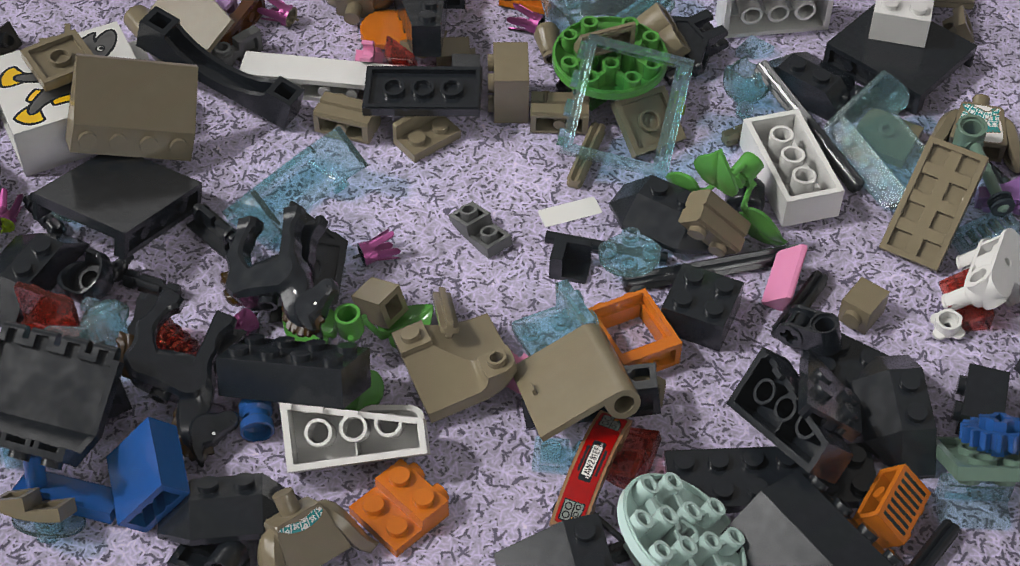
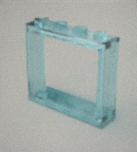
[556,33,695,179]

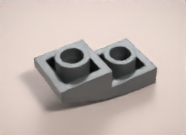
[448,201,513,259]

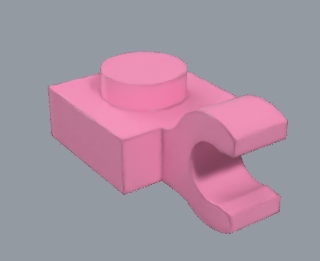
[355,40,389,64]

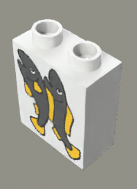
[0,21,149,177]

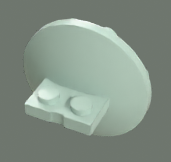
[617,472,747,566]

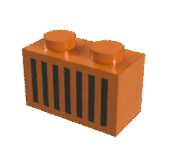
[853,463,931,549]

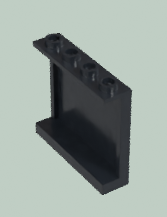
[823,4,978,116]
[32,155,202,260]

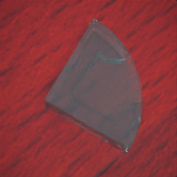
[735,35,775,60]

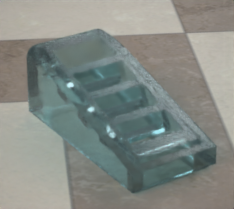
[952,212,1020,255]

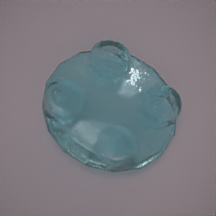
[598,227,661,278]

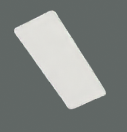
[538,197,602,227]

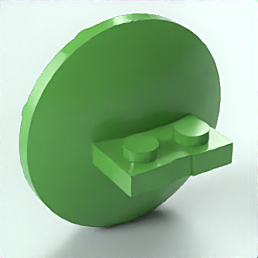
[552,16,668,111]

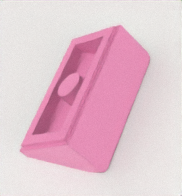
[761,244,808,311]

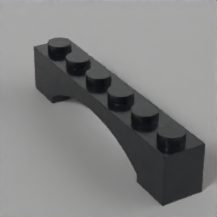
[136,6,305,129]

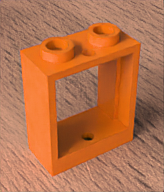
[587,288,683,372]

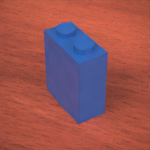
[106,417,190,533]

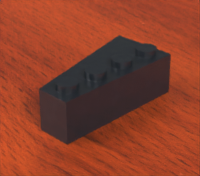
[394,0,448,57]
[726,347,854,484]

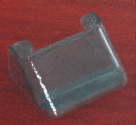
[824,70,925,210]

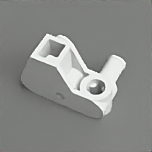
[941,228,1020,311]

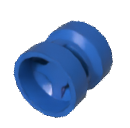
[238,399,275,442]

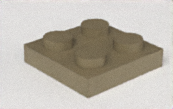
[20,29,94,92]
[610,85,687,159]

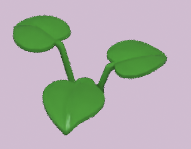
[665,149,788,246]
[282,303,434,411]

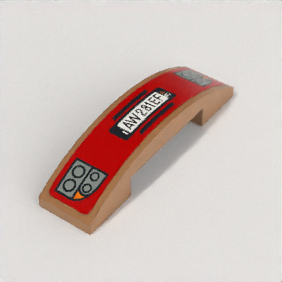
[549,410,632,526]

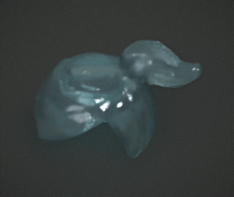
[723,56,769,119]
[79,297,129,346]

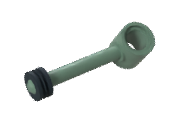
[952,114,1016,216]

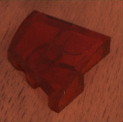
[606,427,662,489]

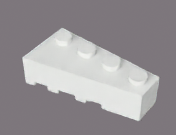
[279,402,431,473]

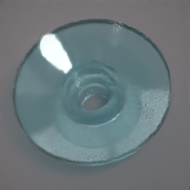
[12,515,86,543]

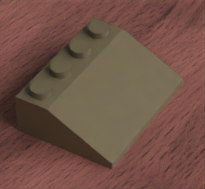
[65,53,198,161]

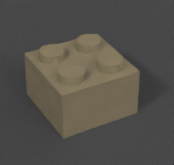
[488,42,529,123]

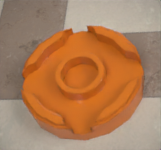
[360,9,407,52]

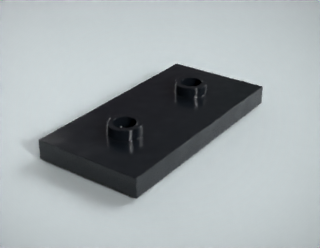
[362,66,483,117]

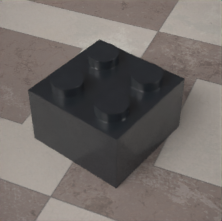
[661,263,744,352]

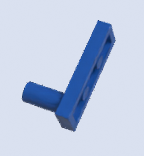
[12,456,116,524]

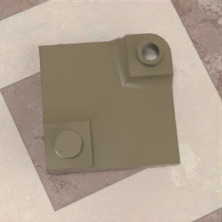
[391,313,517,424]

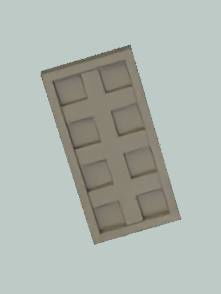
[879,136,989,273]

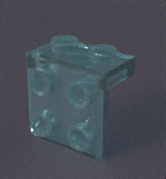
[512,279,599,356]

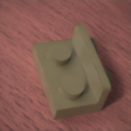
[392,116,461,163]

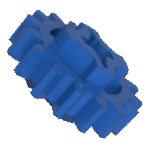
[959,412,1020,457]

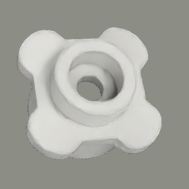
[930,309,965,340]

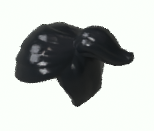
[57,248,134,305]

